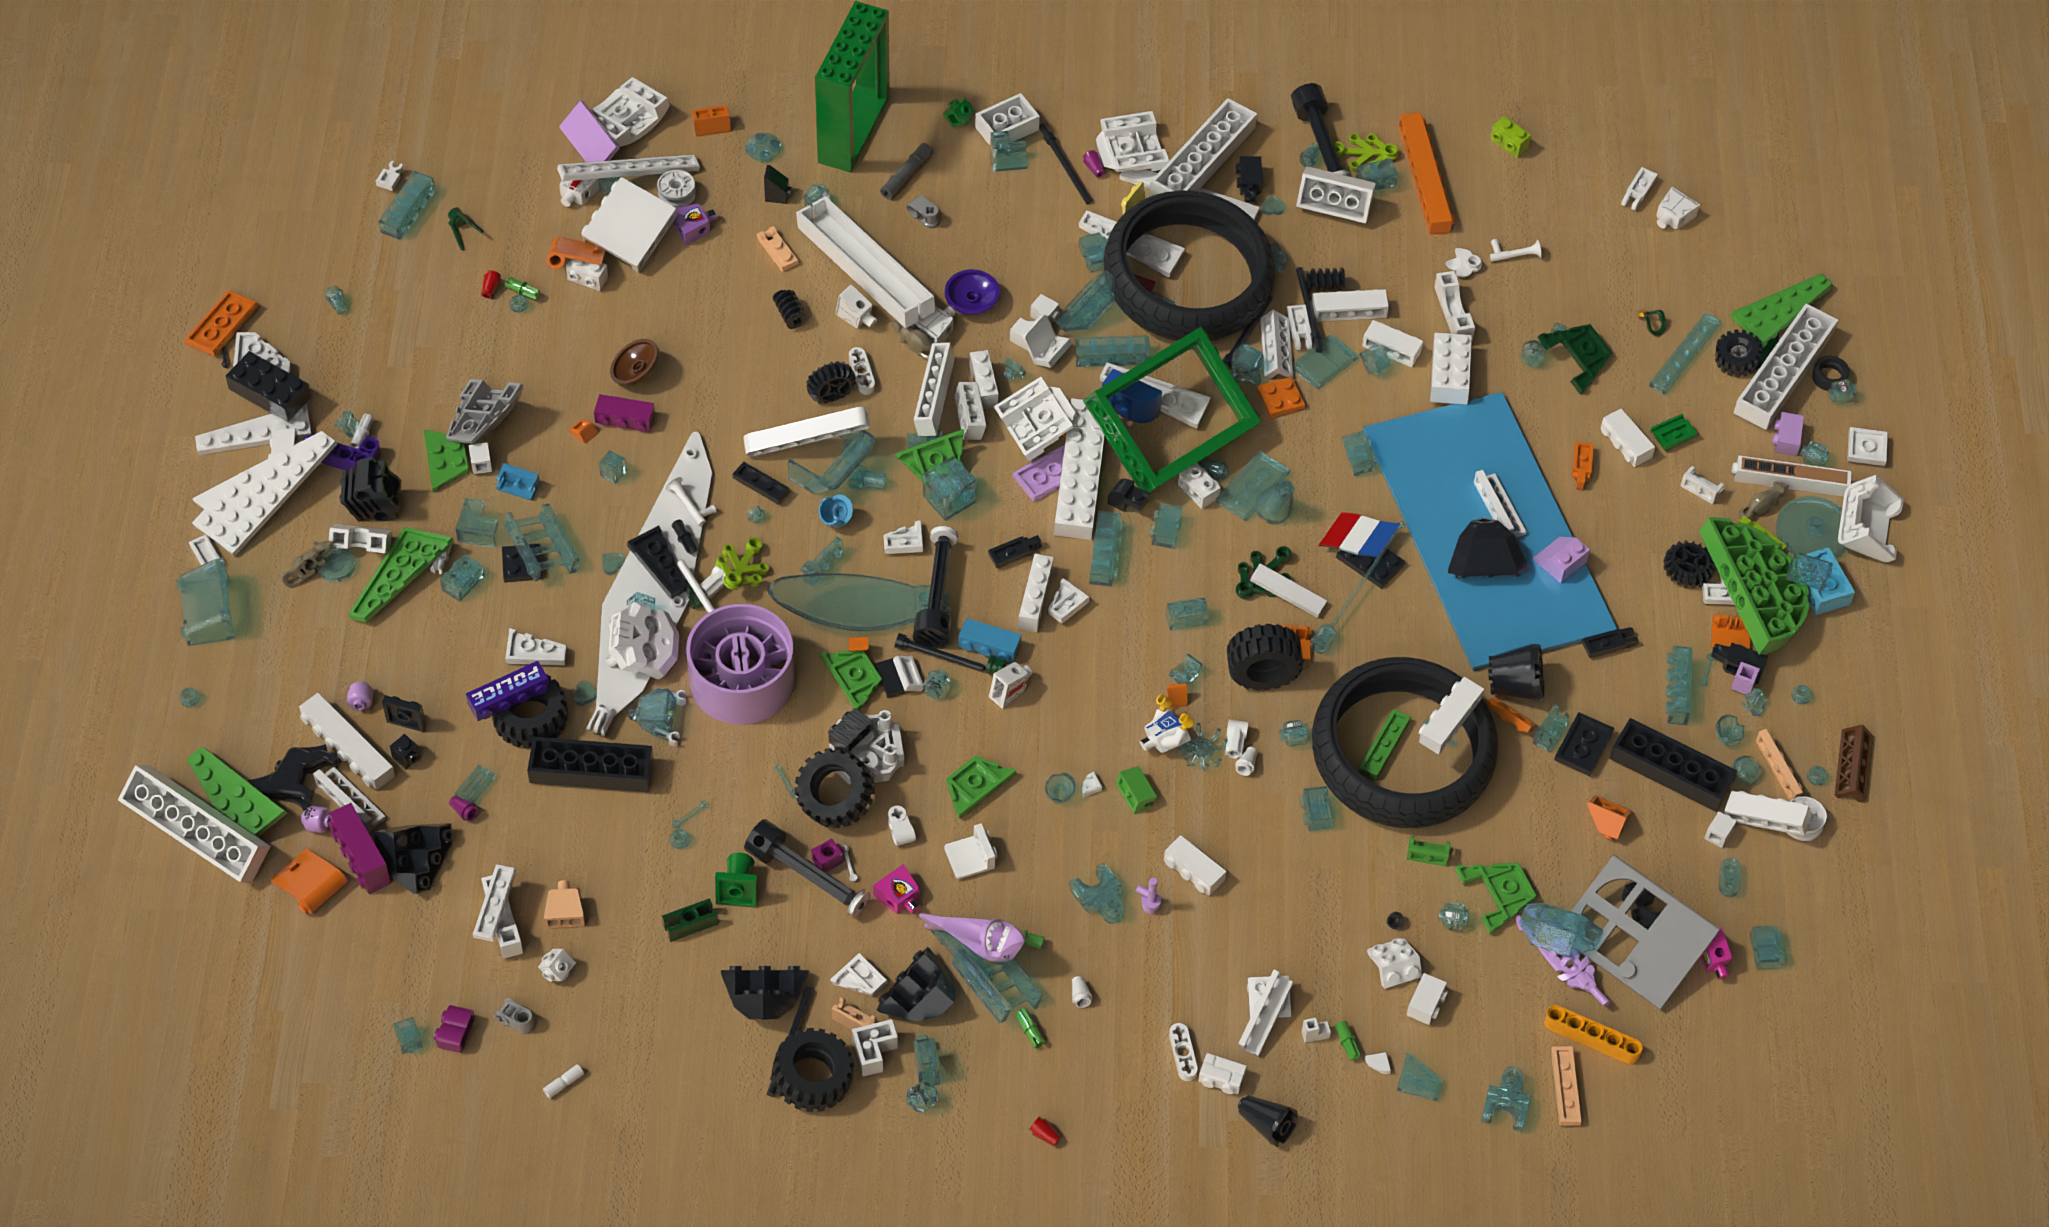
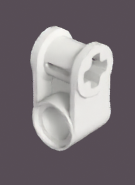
[888,806,916,847]

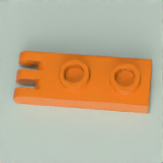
[1485,697,1537,733]

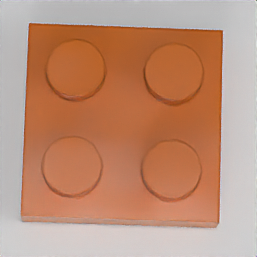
[1257,376,1305,418]

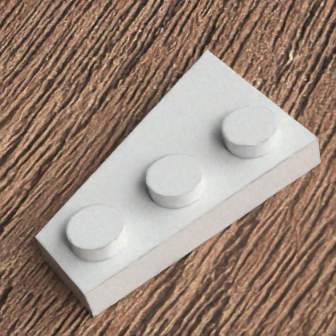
[505,628,567,665]

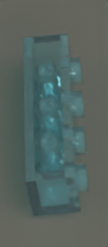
[1665,646,1692,726]

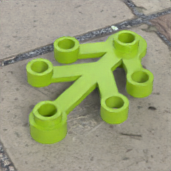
[1333,133,1399,173]
[715,537,769,590]

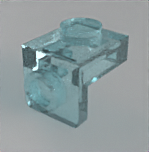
[1169,654,1202,684]

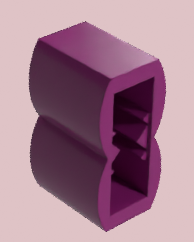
[434,1005,475,1053]

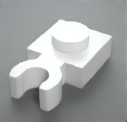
[376,160,403,191]

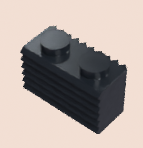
[828,708,873,752]

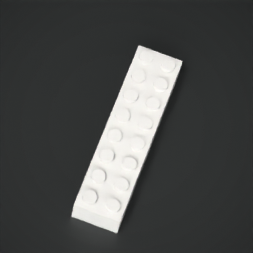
[1149,98,1258,196]
[1733,304,1838,430]
[1054,398,1104,540]
[118,765,271,882]

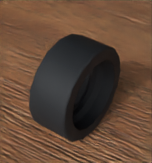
[1812,355,1849,391]

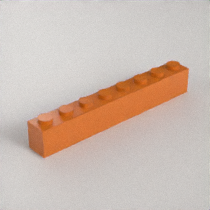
[1399,112,1454,235]

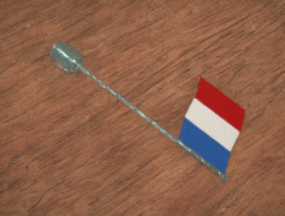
[1310,512,1405,653]

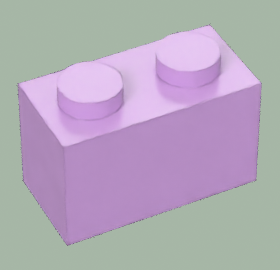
[1772,412,1804,456]

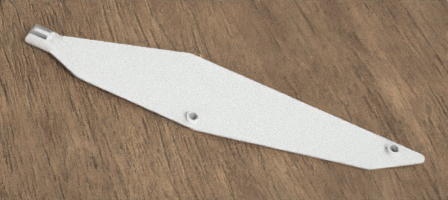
[586,432,712,736]

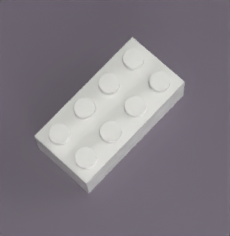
[1296,166,1376,223]
[1430,333,1472,405]

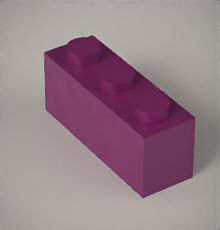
[594,394,655,432]

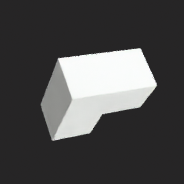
[1301,1018,1331,1043]

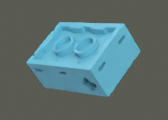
[1794,547,1855,615]

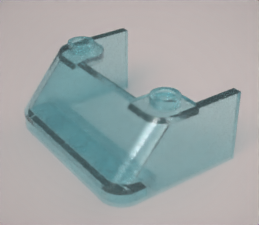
[787,412,875,494]

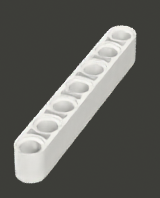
[743,407,870,457]

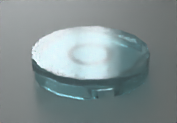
[316,547,355,582]

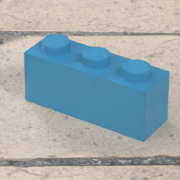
[958,618,1021,663]

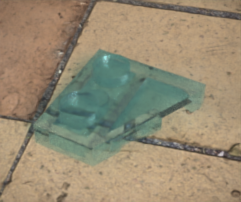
[1397,1053,1443,1102]

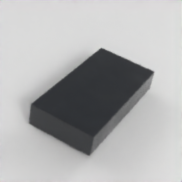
[875,658,906,698]

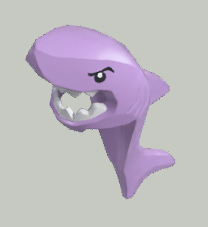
[919,913,1026,962]

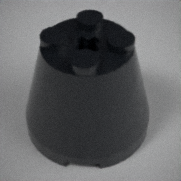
[1488,643,1544,702]

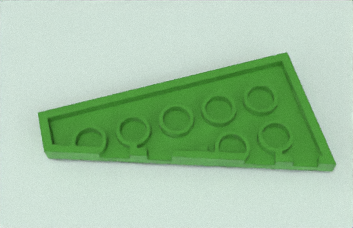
[1731,273,1832,348]
[348,527,454,623]
[187,747,288,837]

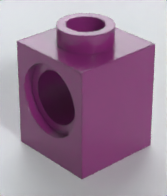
[811,838,844,872]

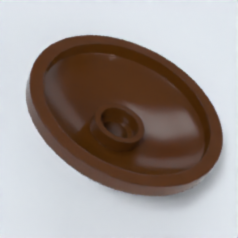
[610,339,659,386]

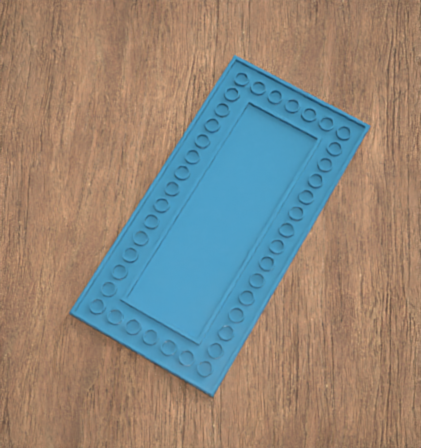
[1363,392,1617,671]

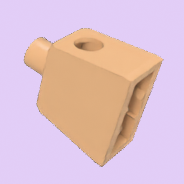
[544,880,585,929]

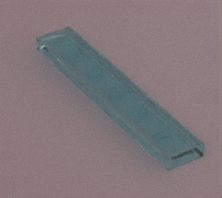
[1649,312,1721,395]

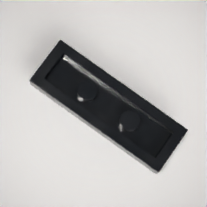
[732,461,790,505]

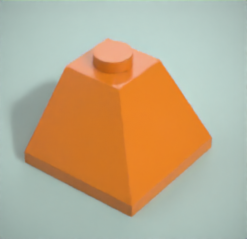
[1587,795,1632,840]

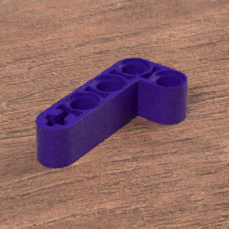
[302,435,381,472]

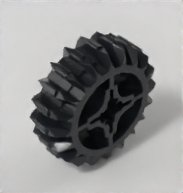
[806,361,856,404]
[1663,540,1716,589]

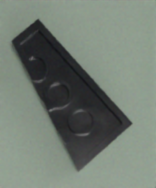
[627,525,687,599]

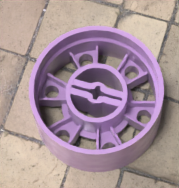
[686,604,795,725]

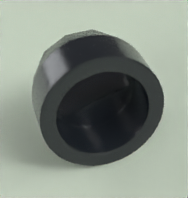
[1387,911,1404,929]

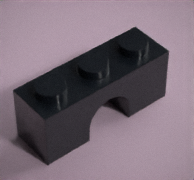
[1622,882,1661,930]

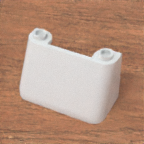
[1838,475,1904,562]

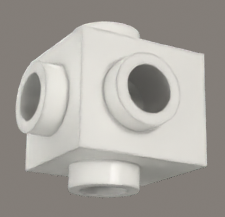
[538,949,576,981]

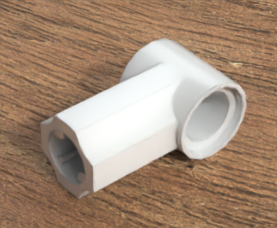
[700,562,734,599]
[1225,719,1248,759]

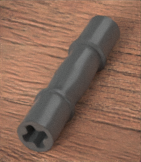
[880,143,932,199]

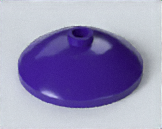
[945,269,1000,315]

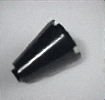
[1238,1095,1298,1147]

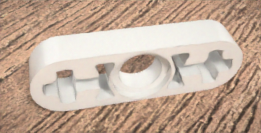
[849,347,875,395]
[1169,1023,1198,1081]

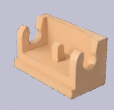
[832,997,878,1030]

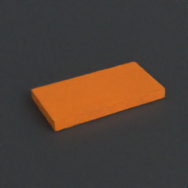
[184,290,259,356]

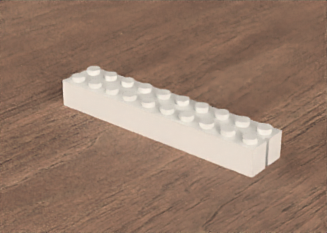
[796,196,935,328]

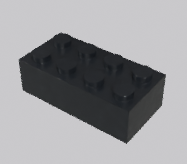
[225,351,311,422]

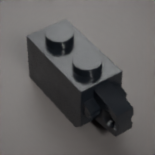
[1236,156,1263,202]
[1711,643,1769,684]

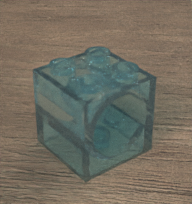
[923,456,977,521]

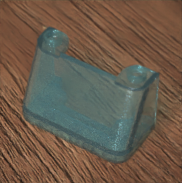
[176,558,235,646]

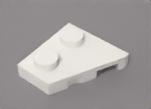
[883,521,923,554]
[1048,578,1090,624]
[830,953,888,997]

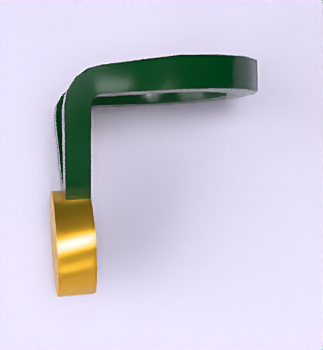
[1636,309,1666,336]

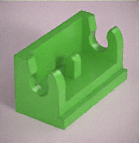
[1116,766,1157,814]
[1407,835,1451,867]

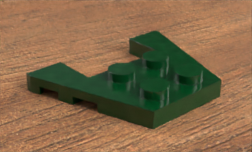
[1537,324,1612,394]

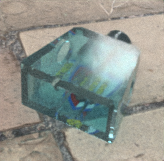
[913,1034,940,1088]

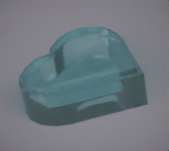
[1261,195,1285,215]
[602,553,625,575]
[574,681,597,706]

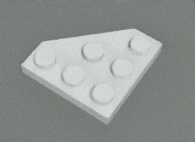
[233,332,291,373]

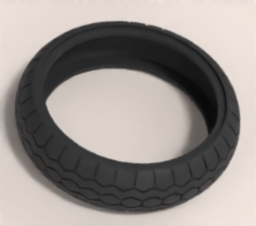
[1104,190,1275,341]
[1312,657,1498,828]

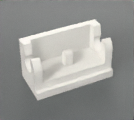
[1681,466,1725,504]

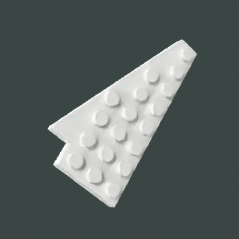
[192,431,337,557]

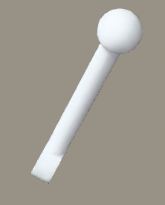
[842,845,857,883]

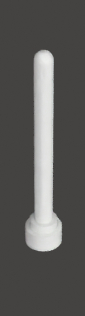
[677,560,715,613]

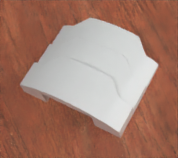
[591,77,670,147]
[1096,111,1169,172]
[994,377,1077,461]

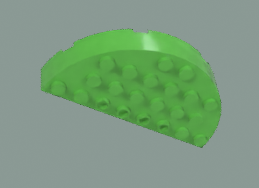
[1699,517,1809,655]

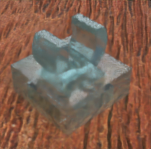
[1003,358,1026,382]
[334,411,359,438]
[1741,688,1767,716]

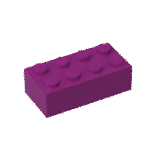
[328,803,391,894]

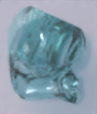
[1231,344,1264,386]

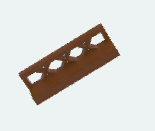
[1835,725,1872,802]

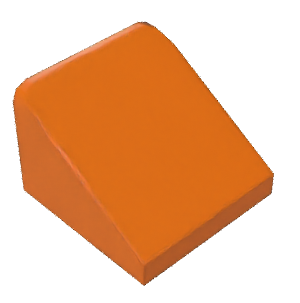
[569,419,598,443]
[849,637,869,651]
[1166,683,1188,708]

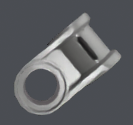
[906,195,939,228]
[493,998,534,1034]

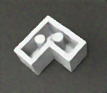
[852,1019,898,1077]

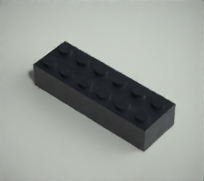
[1609,718,1738,812]
[527,737,654,792]

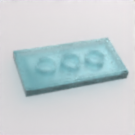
[1215,451,1290,521]

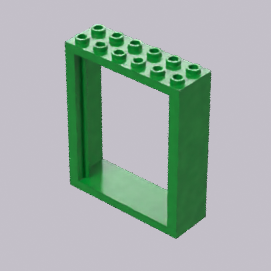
[815,1,890,173]
[1083,327,1261,493]

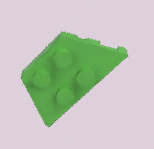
[895,429,964,483]
[424,430,469,492]
[820,650,882,710]
[946,756,1016,819]

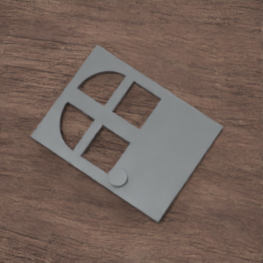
[1556,855,1721,1010]

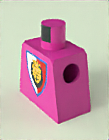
[873,864,921,914]
[1700,927,1732,980]

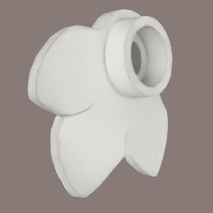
[1445,248,1482,277]

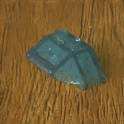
[1056,270,1116,332]
[1519,903,1603,957]

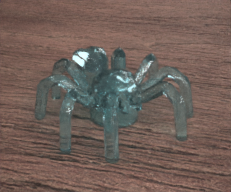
[1178,723,1228,771]

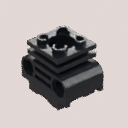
[339,456,402,522]

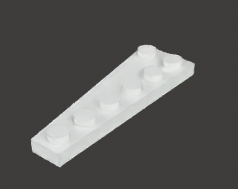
[1079,210,1185,278]
[1100,363,1211,429]
[195,404,311,456]

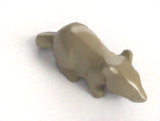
[891,320,932,361]
[1739,481,1789,520]
[282,541,334,588]

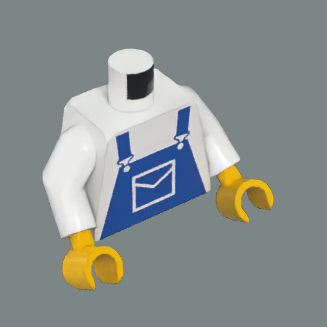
[1140,694,1194,753]

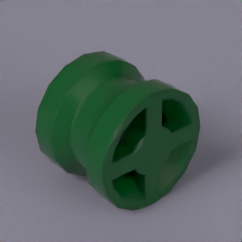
[985,655,1007,674]

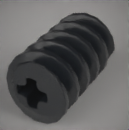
[1307,267,1345,291]
[773,290,807,330]

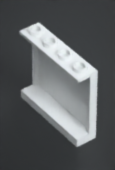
[581,177,678,273]

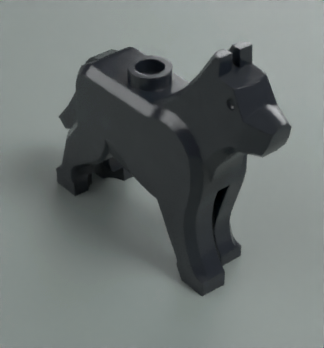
[247,744,341,811]

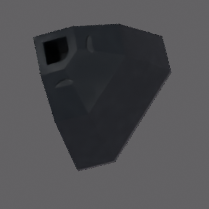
[1448,517,1529,578]
[374,823,453,894]
[876,947,957,1022]
[721,966,809,1020]

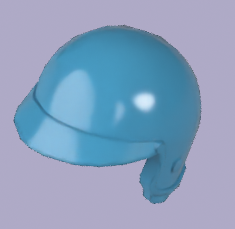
[819,494,853,528]

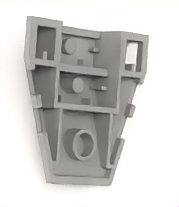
[446,379,523,444]

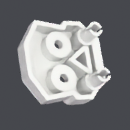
[606,602,679,679]
[829,710,904,784]

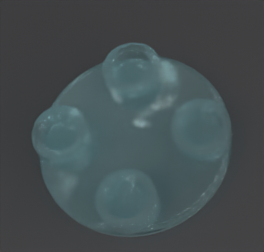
[745,133,781,163]

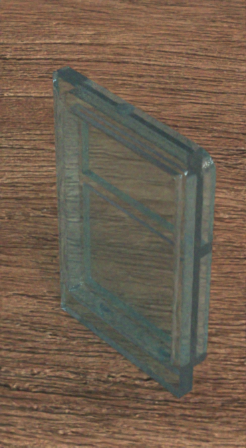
[1292,334,1359,390]

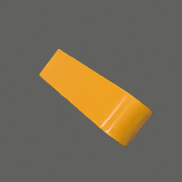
[1544,1005,1643,1065]

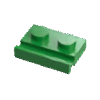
[1650,414,1697,451]

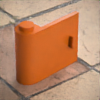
[546,237,605,269]
[270,848,348,914]

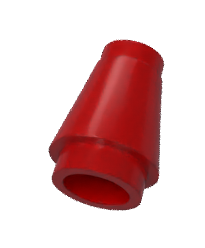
[481,270,502,299]
[1029,1116,1061,1147]

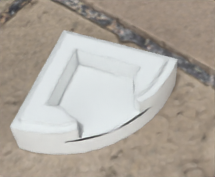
[1082,772,1102,797]
[1365,1052,1391,1074]

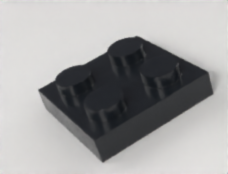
[502,543,543,583]
[382,695,426,732]

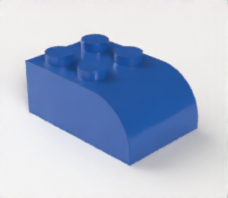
[1102,369,1162,423]

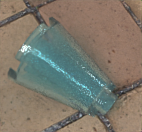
[1255,479,1295,524]

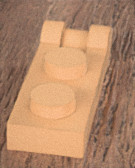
[757,226,798,272]

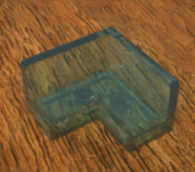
[990,131,1028,172]
[455,498,498,548]

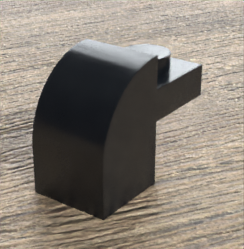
[1107,479,1151,512]

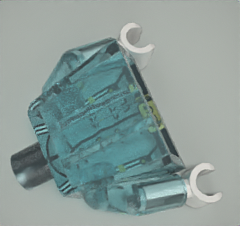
[628,688,686,747]

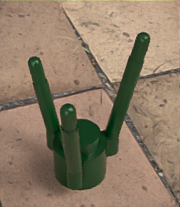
[448,207,483,250]

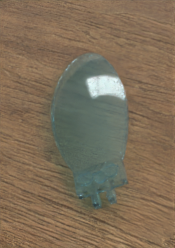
[767,573,951,631]

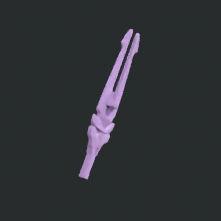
[1516,908,1610,1007]

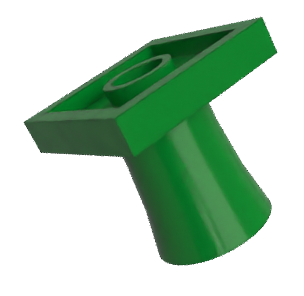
[715,852,757,907]

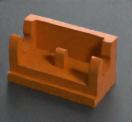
[692,105,731,136]

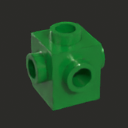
[943,98,975,127]

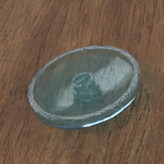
[1776,496,1848,558]

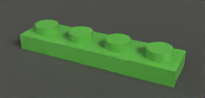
[1359,709,1411,780]

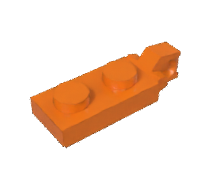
[1572,441,1594,490]

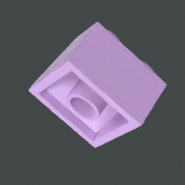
[1533,537,1590,583]

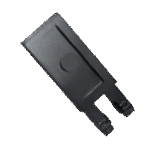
[1582,627,1639,658]

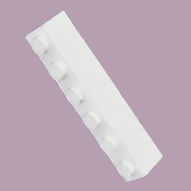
[914,343,955,436]
[299,693,395,791]

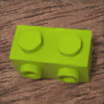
[1490,116,1531,158]

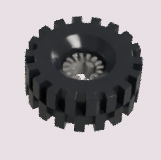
[1715,329,1763,377]

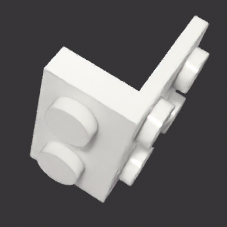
[1023,314,1072,368]
[944,823,997,879]
[1367,938,1422,989]

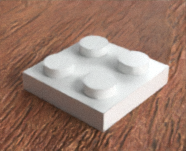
[1847,427,1887,466]

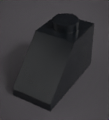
[764,165,792,204]

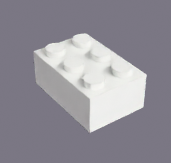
[975,93,1040,151]

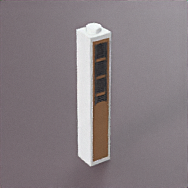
[1731,455,1851,497]

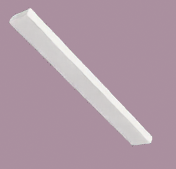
[557,155,700,181]
[1119,169,1260,220]

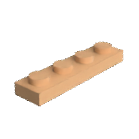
[1756,729,1803,801]
[1551,1046,1581,1126]

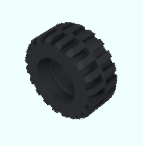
[1227,624,1304,691]
[492,674,568,748]
[794,748,875,828]
[772,1028,854,1112]

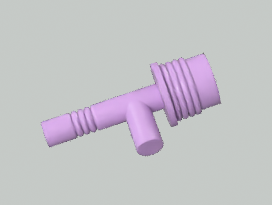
[1136,878,1162,914]

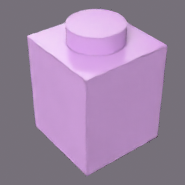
[1731,662,1760,696]

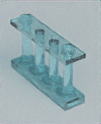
[503,504,580,582]
[951,948,1043,1023]

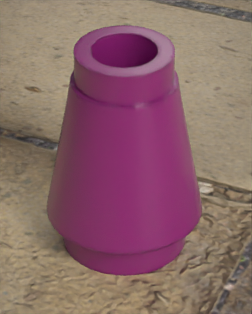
[1083,150,1105,178]
[449,795,478,821]

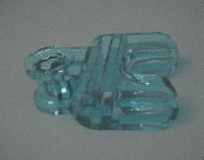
[1069,863,1123,924]
[1481,1067,1531,1132]

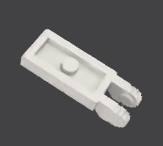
[1621,167,1658,210]
[1287,305,1312,350]

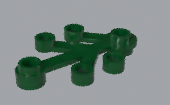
[1235,546,1291,599]

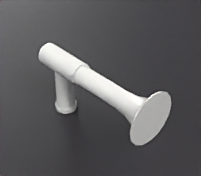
[1489,239,1541,262]
[666,477,717,526]

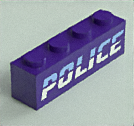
[466,661,550,721]

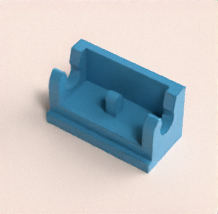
[496,463,540,501]

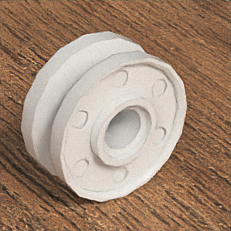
[657,170,696,208]
[1786,796,1827,841]

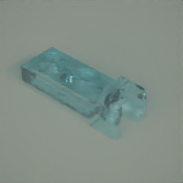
[800,537,844,586]

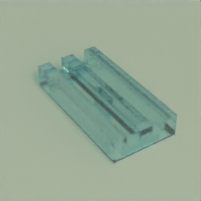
[455,765,495,803]

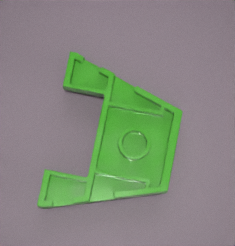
[1455,863,1536,934]

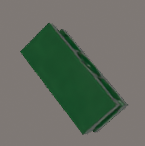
[662,898,718,942]

